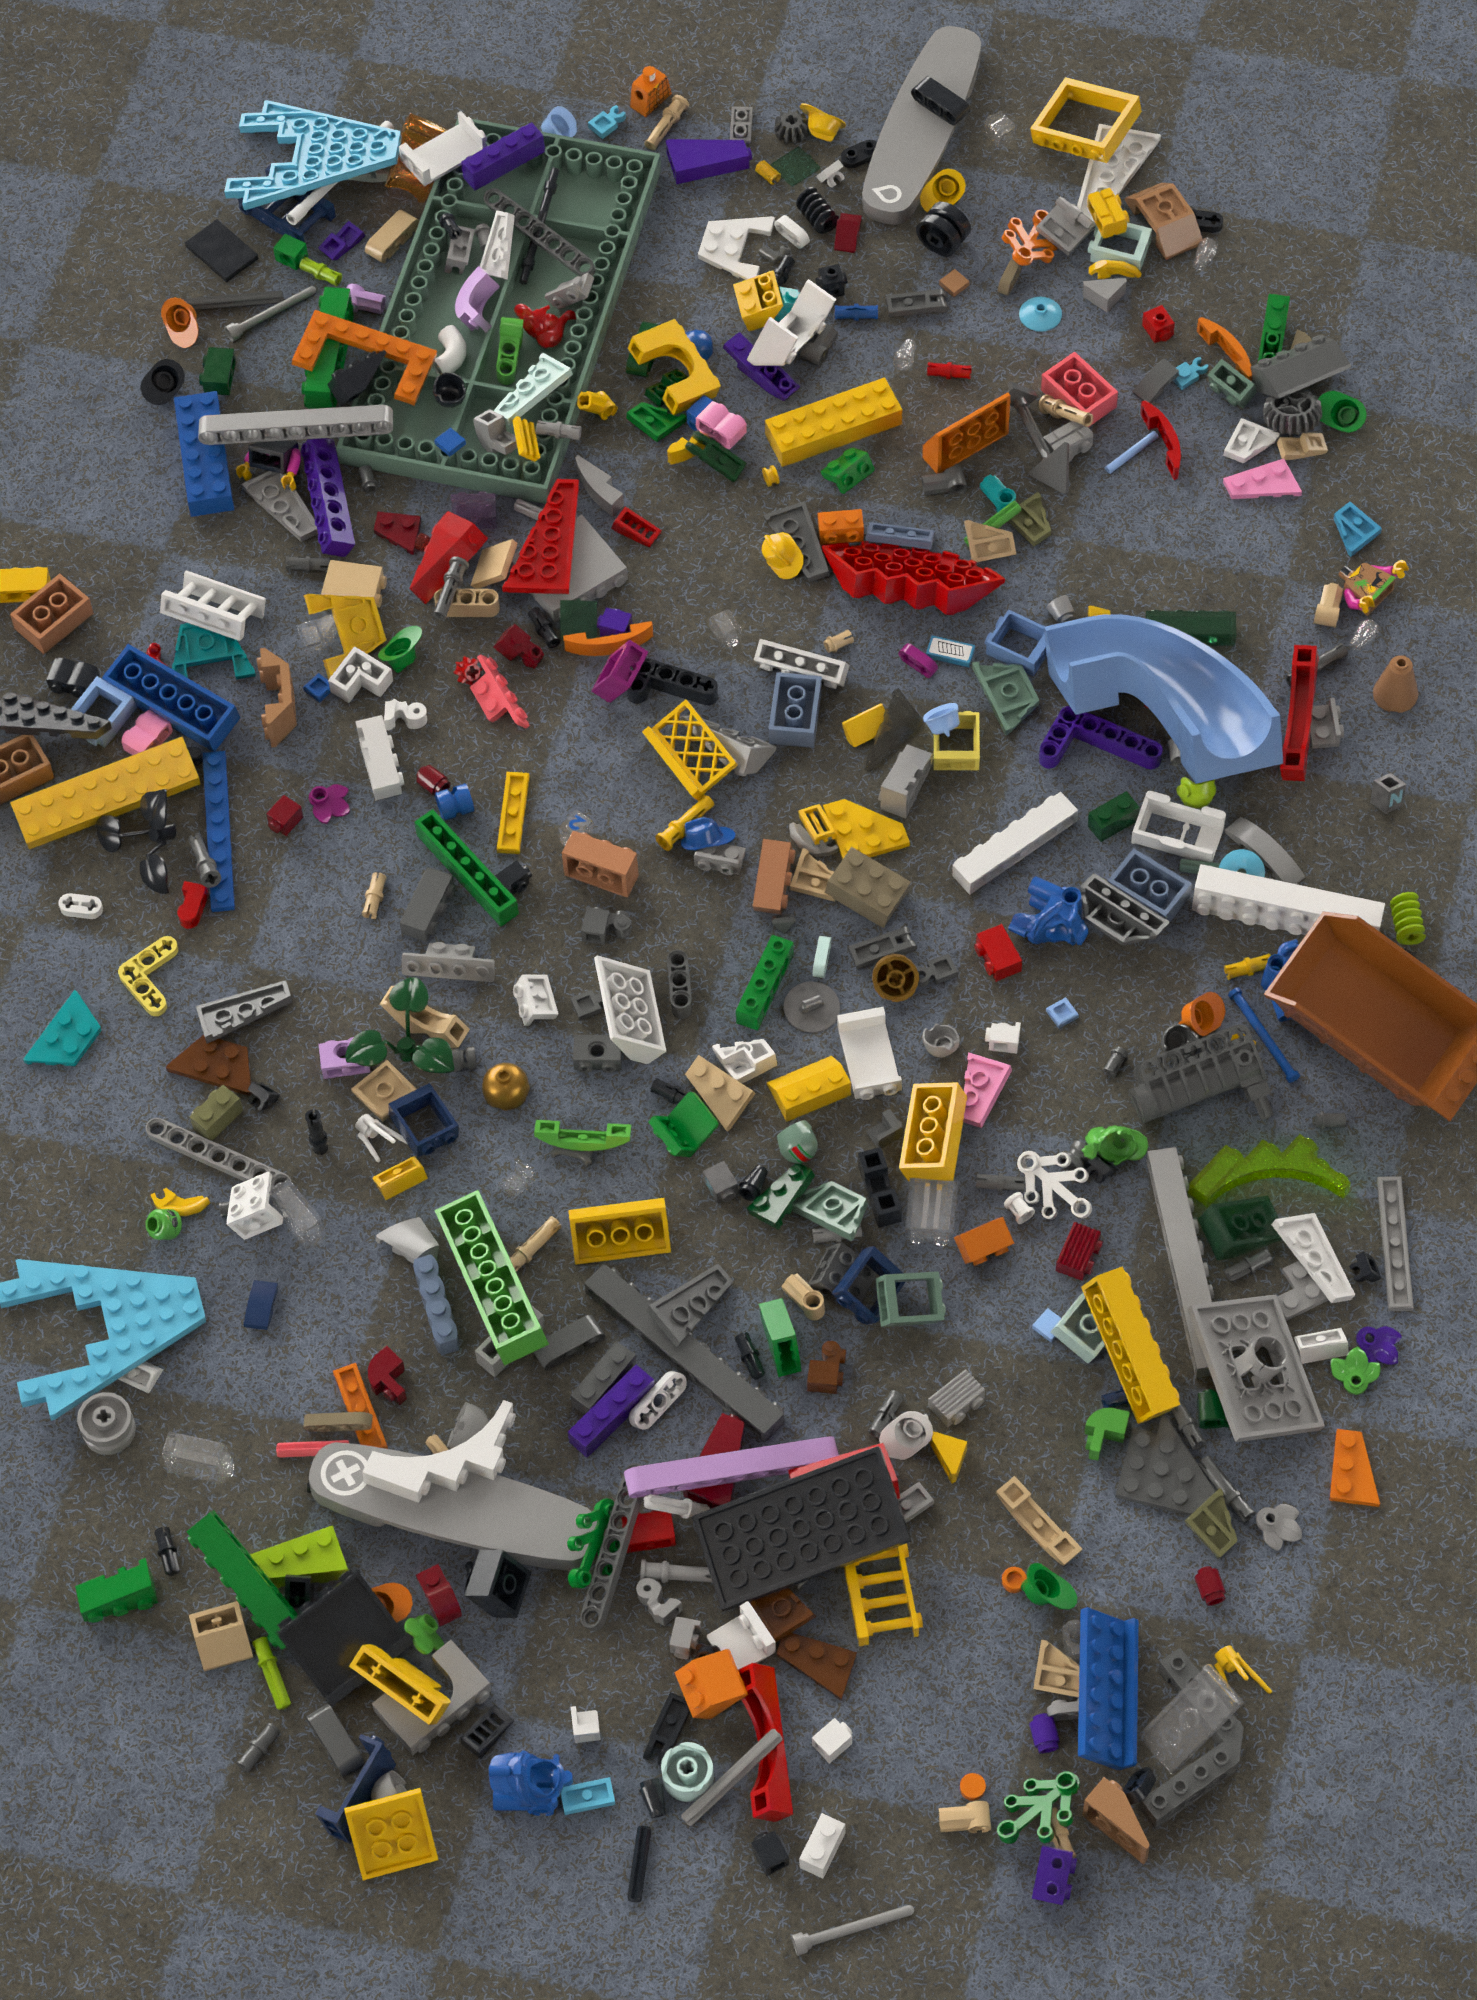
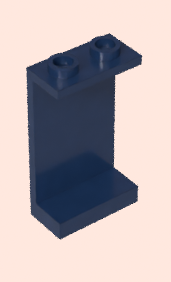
[315,1734,396,1844]

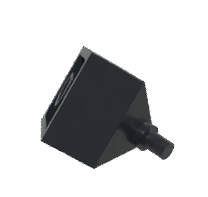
[464,1550,532,1618]

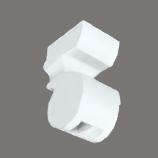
[384,699,427,731]

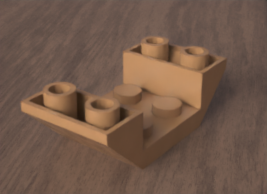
[1125,183,1203,260]
[257,648,297,747]

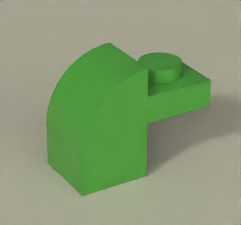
[1085,1408,1130,1461]

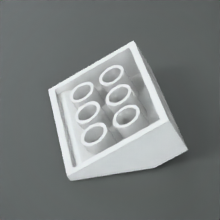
[594,955,666,1064]

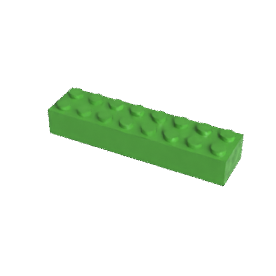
[434,1190,549,1366]

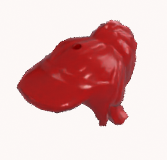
[514,303,576,349]

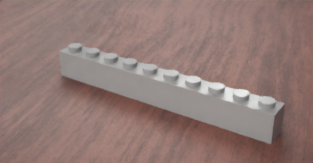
[1146,1147,1214,1378]

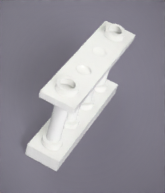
[160,570,266,641]

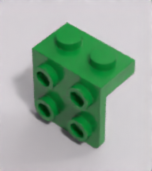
[648,1092,719,1157]

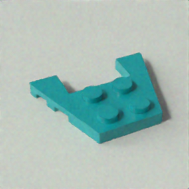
[172,623,256,680]

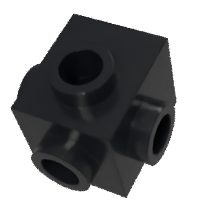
[815,264,848,298]

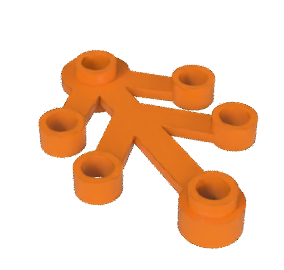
[1002,210,1058,266]

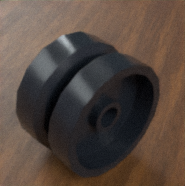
[916,202,971,257]

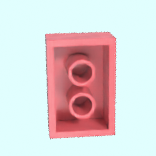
[1041,352,1118,427]

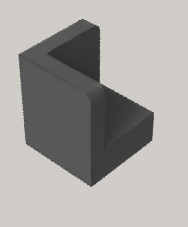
[867,1109,903,1148]

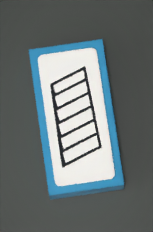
[926,635,975,667]

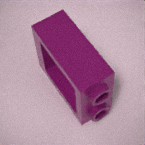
[591,640,648,703]

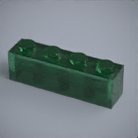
[1145,610,1236,646]

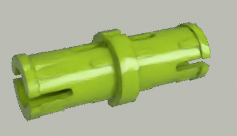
[299,257,342,286]

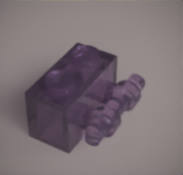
[451,491,497,529]

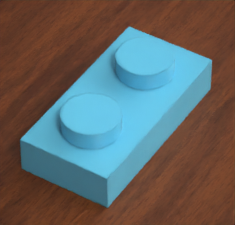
[561,1777,616,1815]

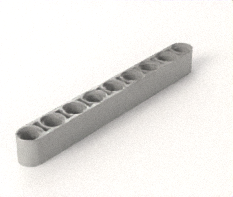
[198,405,393,445]

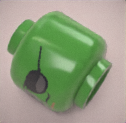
[146,1209,182,1240]

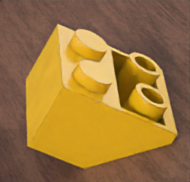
[733,270,783,331]

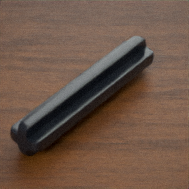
[627,1826,651,1903]

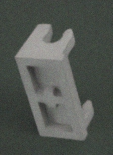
[444,226,475,274]

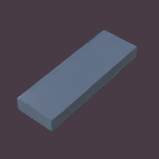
[866,522,935,550]

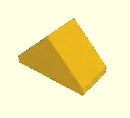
[929,1431,967,1484]

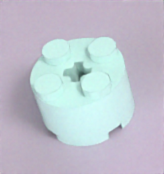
[661,1742,714,1802]

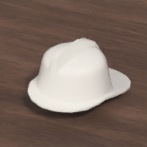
[879,1411,933,1460]

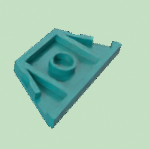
[23,990,102,1066]

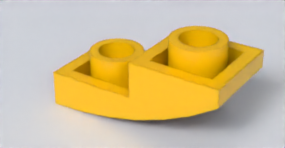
[667,432,710,465]

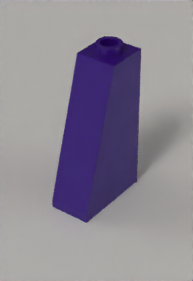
[666,139,752,184]

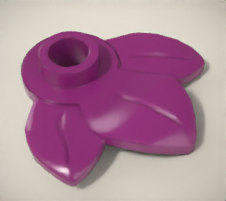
[309,784,350,824]

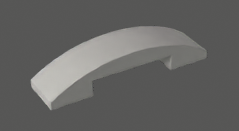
[1224,817,1305,884]

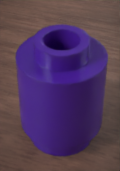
[1029,1713,1060,1754]

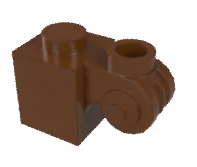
[807,1341,846,1394]

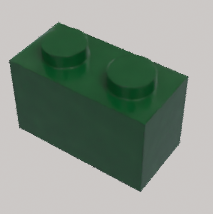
[199,347,236,395]
[1088,791,1140,842]

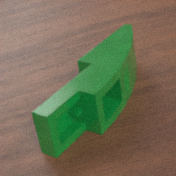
[1258,294,1290,361]

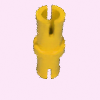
[1224,953,1271,980]

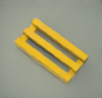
[512,416,540,462]
[798,804,837,845]

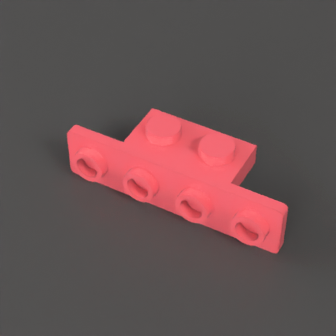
[470,654,530,729]

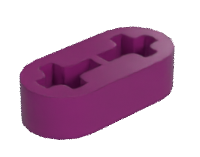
[898,643,938,678]

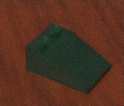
[1198,1196,1283,1261]

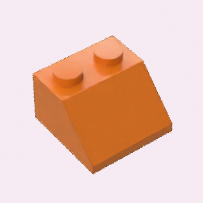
[674,1649,748,1719]

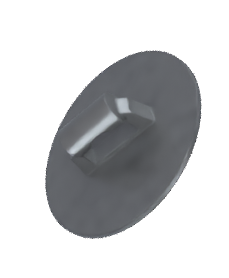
[784,982,840,1033]

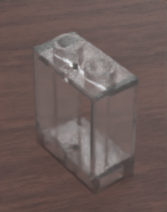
[161,1431,234,1485]

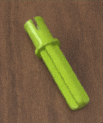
[252,1637,291,1710]

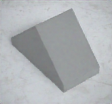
[1082,278,1127,312]

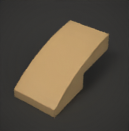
[1277,433,1328,460]

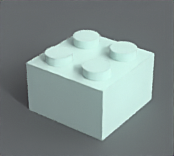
[1050,1293,1105,1363]

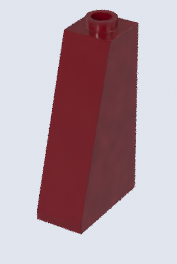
[683,1413,745,1509]

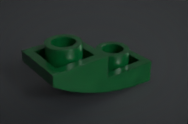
[644,368,688,407]

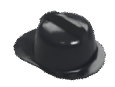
[140,359,185,405]

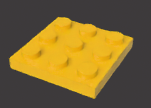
[344,1788,438,1880]

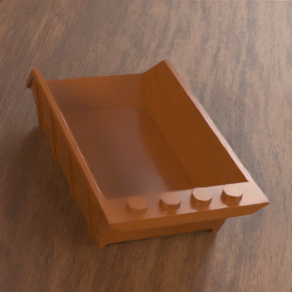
[1264,911,1477,1122]

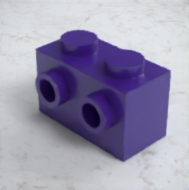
[1032,1845,1077,1905]

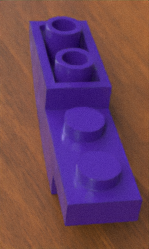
[723,332,800,401]

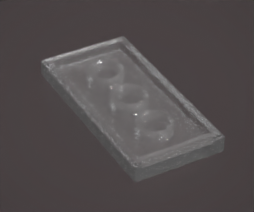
[1138,1664,1245,1774]

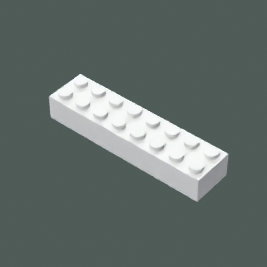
[1192,864,1385,935]

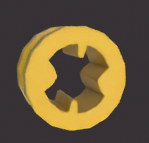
[762,465,780,487]

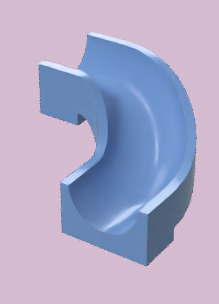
[1044,615,1283,784]

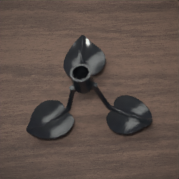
[96,789,176,894]

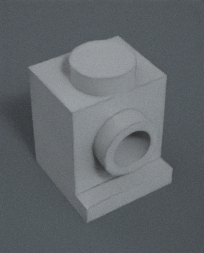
[669,1616,702,1659]

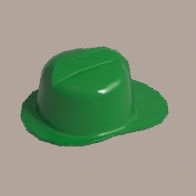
[1318,391,1367,433]
[378,626,422,673]
[1021,1563,1077,1610]

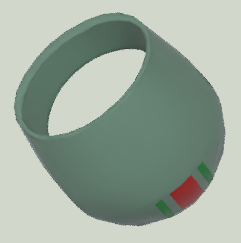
[777,1120,818,1164]

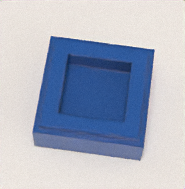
[434,428,466,457]
[303,673,331,703]

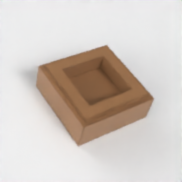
[939,269,969,297]

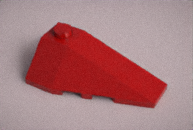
[409,511,488,604]

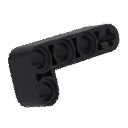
[627,658,718,706]

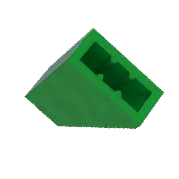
[759,1298,802,1377]

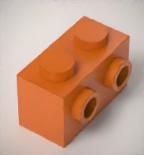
[818,509,864,545]
[954,1217,1014,1266]

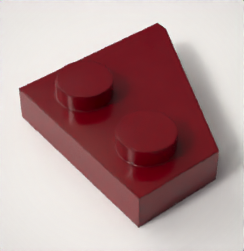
[374,512,421,555]

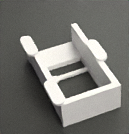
[1131,791,1226,862]

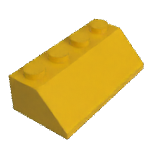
[568,1198,671,1265]

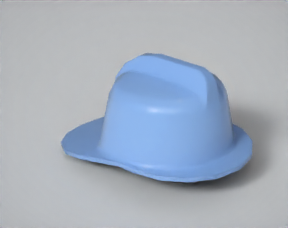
[541,106,577,137]
[923,703,960,737]

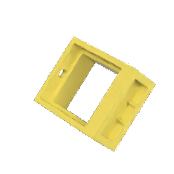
[934,711,980,770]

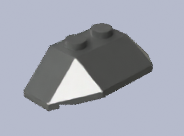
[1080,873,1170,945]

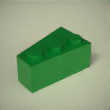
[75,1558,158,1623]

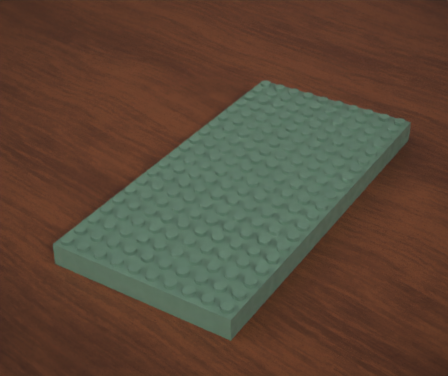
[336,118,661,504]

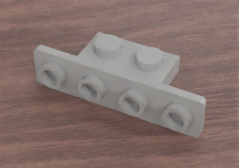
[402,942,495,982]

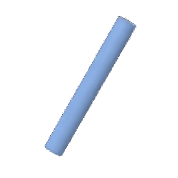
[1105,431,1158,474]

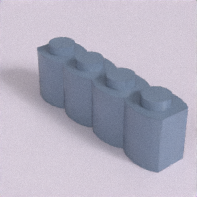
[413,1255,460,1355]

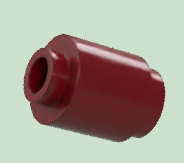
[416,765,451,796]
[1194,1566,1226,1606]

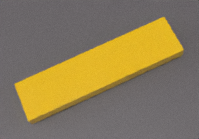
[497,772,530,854]

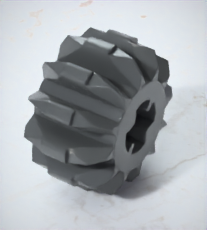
[774,109,809,145]

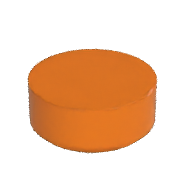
[1002,1567,1027,1593]
[960,1773,986,1801]

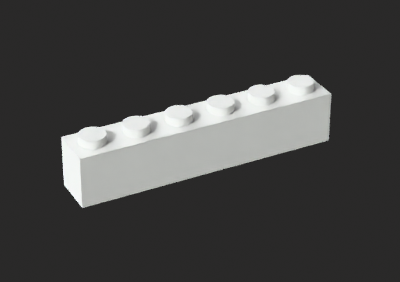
[952,792,1078,894]

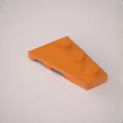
[1329,1429,1380,1507]

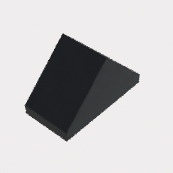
[285,1574,315,1614]

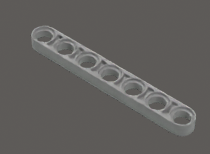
[146,1118,292,1197]

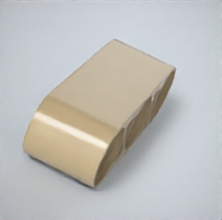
[365,210,420,263]
[434,589,500,617]

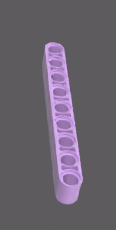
[624,1436,839,1498]

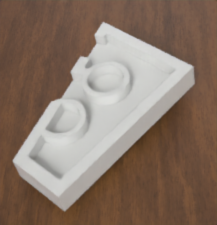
[480,211,515,280]

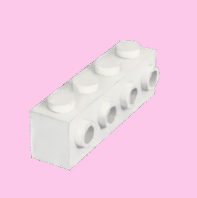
[754,639,850,689]

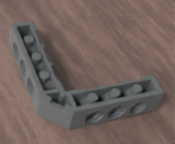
[1139,1648,1244,1829]

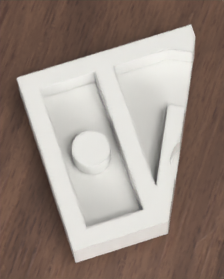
[1223,418,1280,463]

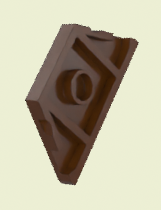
[166,1034,252,1096]

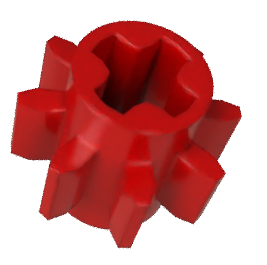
[453,656,483,685]

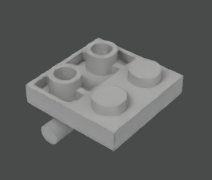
[1036,196,1096,256]

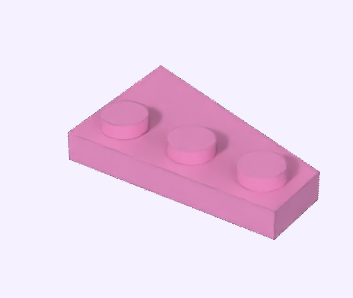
[1223,459,1302,499]
[963,1052,1012,1128]

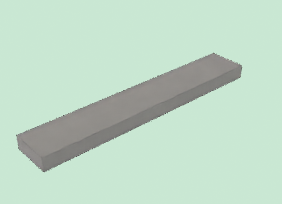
[1377,1176,1414,1311]

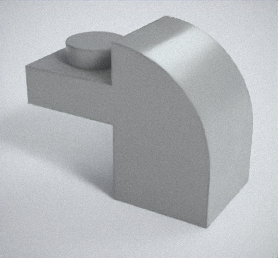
[473,409,517,455]

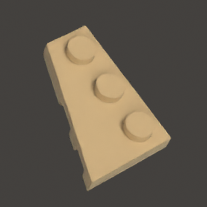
[685,1055,756,1132]

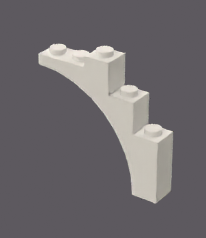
[362,1400,516,1503]

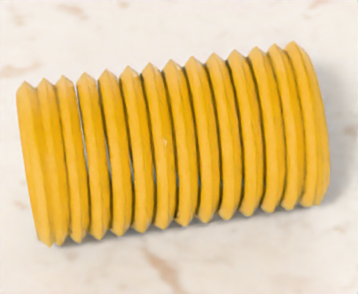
[755,160,781,185]

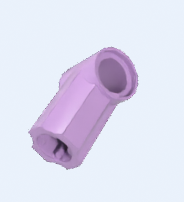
[347,284,386,314]

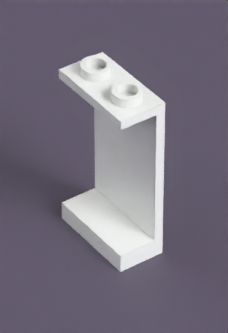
[399,111,487,186]
[837,1007,902,1100]

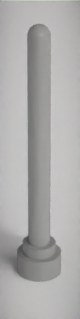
[224,286,316,342]
[791,1905,914,1956]

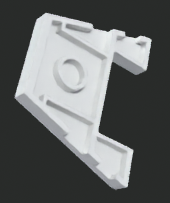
[698,216,775,280]

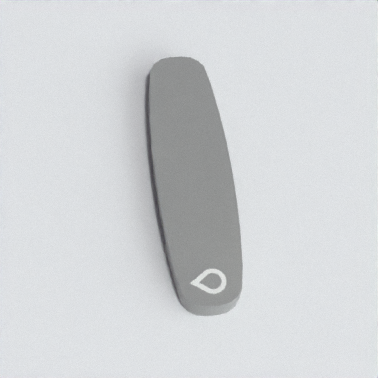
[862,26,981,225]

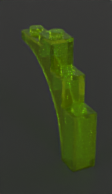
[1188,1134,1351,1207]

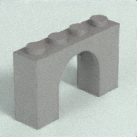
[372,1640,492,1756]

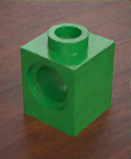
[273,234,309,270]

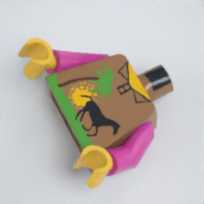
[1338,560,1409,616]

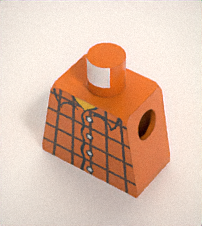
[630,66,672,117]

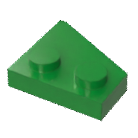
[626,402,687,442]

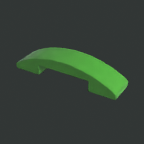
[534,1120,631,1151]

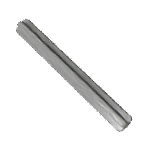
[681,1729,783,1826]

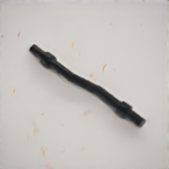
[519,168,560,285]

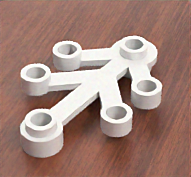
[1017,1151,1092,1220]

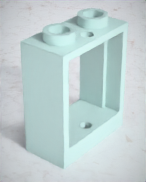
[1088,223,1152,270]

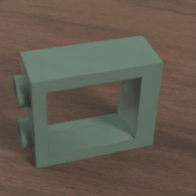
[876,1272,946,1327]

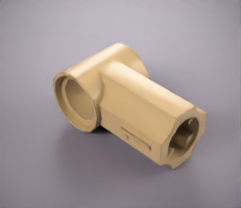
[1314,583,1343,628]
[782,1273,825,1320]
[939,1801,991,1833]

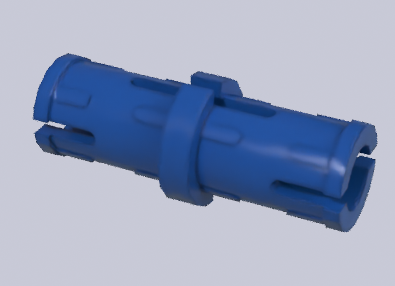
[835,304,878,321]

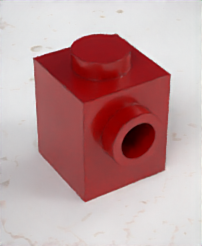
[1142,305,1175,343]

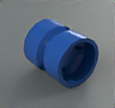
[435,783,475,821]

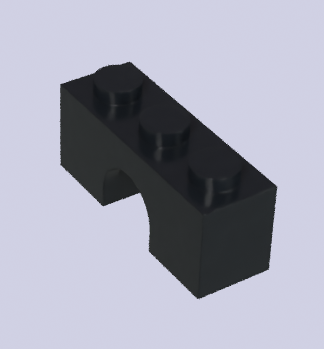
[858,1147,902,1228]

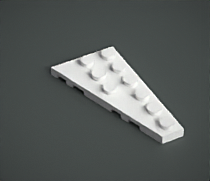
[1077,124,1161,230]

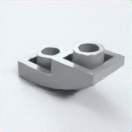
[730,107,753,143]

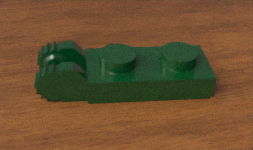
[685,431,747,482]

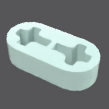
[813,936,831,978]

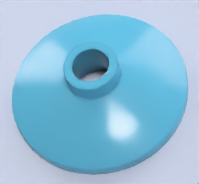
[1019,297,1062,332]
[1219,849,1265,877]

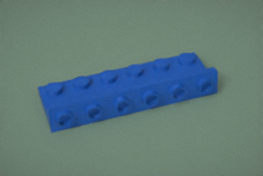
[1078,1607,1139,1770]

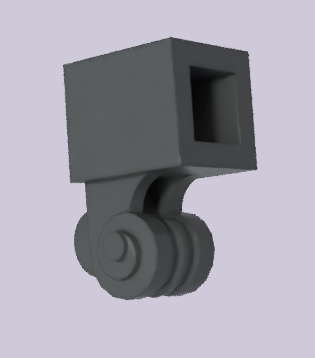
[581,907,631,945]

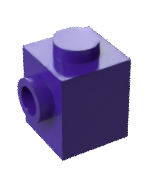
[597,608,632,637]

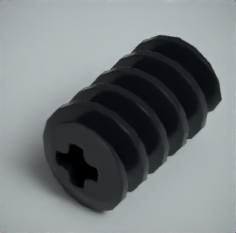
[796,187,839,234]

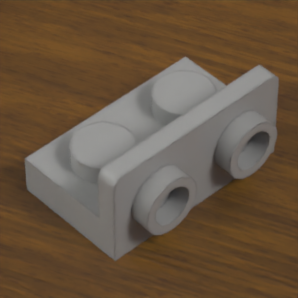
[544,273,594,310]
[1310,698,1344,749]
[694,844,746,875]

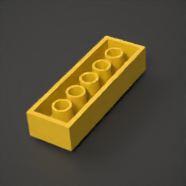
[765,377,902,467]
[1081,1266,1180,1424]

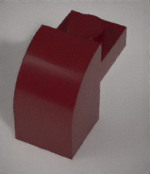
[368,1345,407,1405]
[416,1564,462,1627]

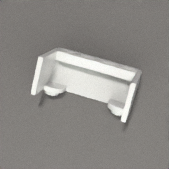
[747,279,836,366]

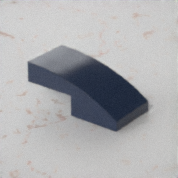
[244,1280,278,1330]

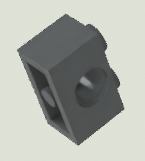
[573,1035,622,1073]

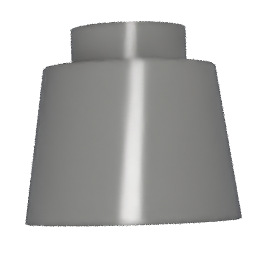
[1046,595,1075,623]

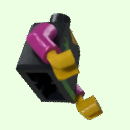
[236,440,301,491]

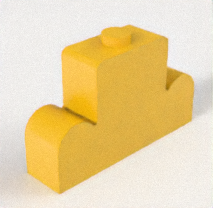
[349,1644,451,1725]

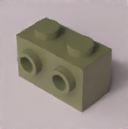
[190,1085,243,1141]

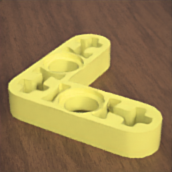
[118,936,178,1016]

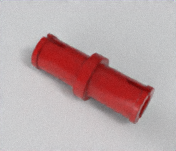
[927,362,972,379]

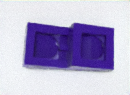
[318,221,366,261]

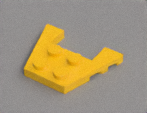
[304,594,386,679]

